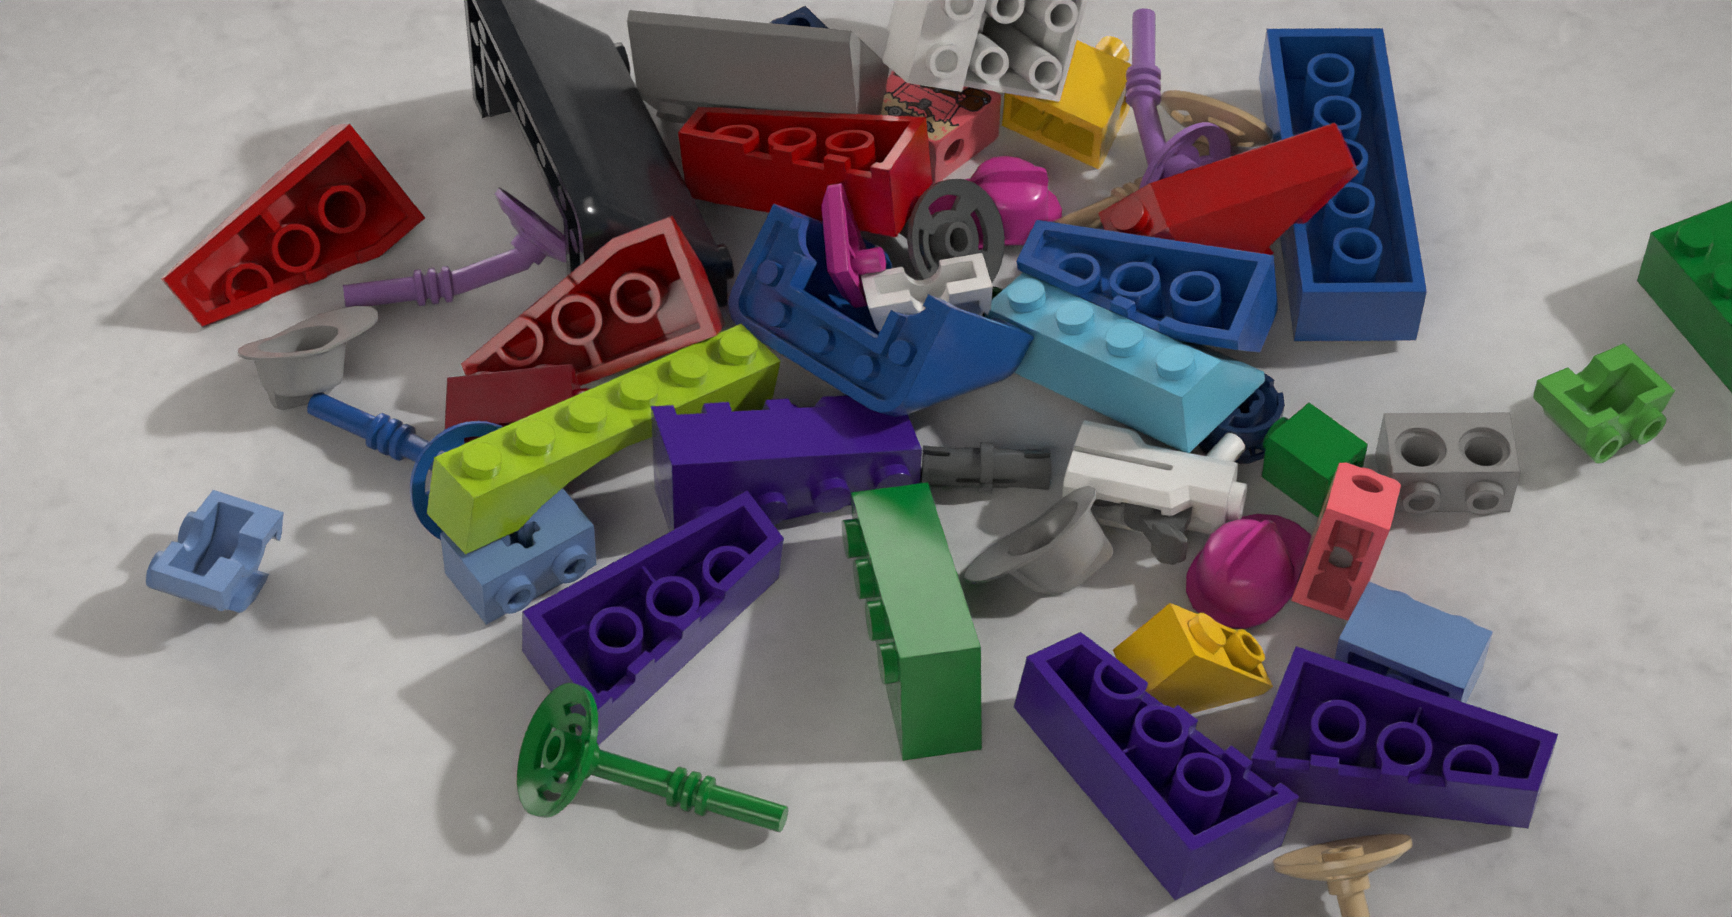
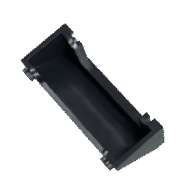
[464,0,734,308]

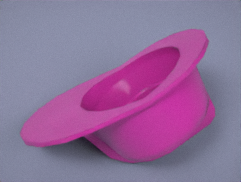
[928,156,1062,250]
[1186,513,1312,629]

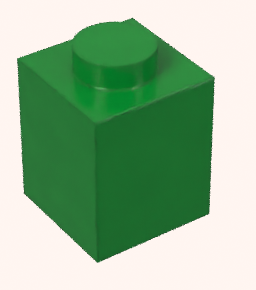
[1261,402,1368,518]

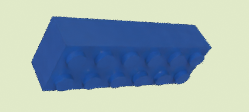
[1259,28,1427,341]

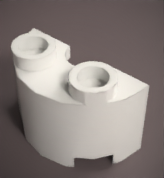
[860,253,993,332]

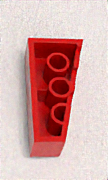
[678,107,932,237]

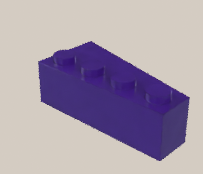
[651,395,922,532]
[522,491,784,745]
[1013,632,1300,901]
[1250,646,1558,829]

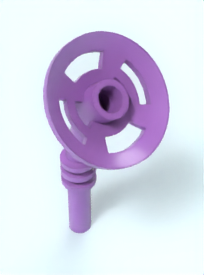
[1126,8,1231,189]
[343,187,566,307]

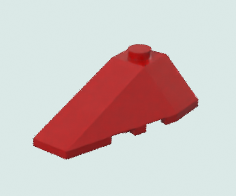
[461,216,726,386]

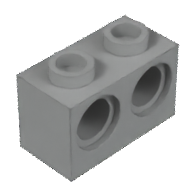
[1375,412,1521,515]

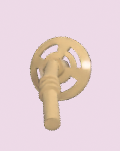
[1053,90,1273,229]
[1273,834,1413,917]

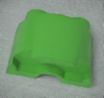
[1533,343,1676,464]

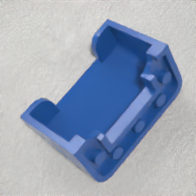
[729,204,1034,417]

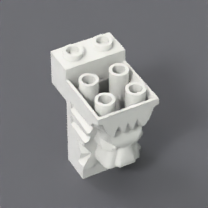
[882,0,1088,102]

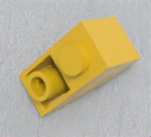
[1112,603,1273,714]

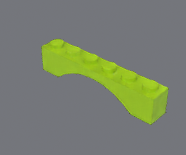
[427,324,781,554]

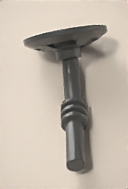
[899,179,1005,283]

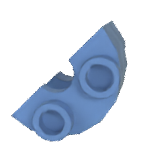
[146,490,284,613]

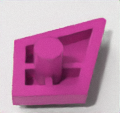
[822,183,886,308]

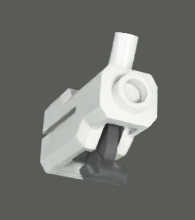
[1062,420,1247,565]

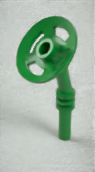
[517,683,788,833]

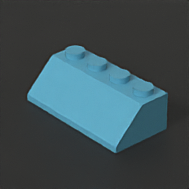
[984,272,1265,453]

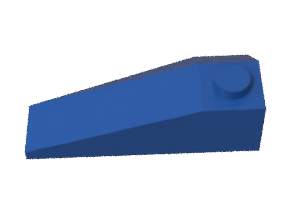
[1016,220,1278,352]

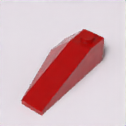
[161,123,425,327]
[1098,123,1359,255]

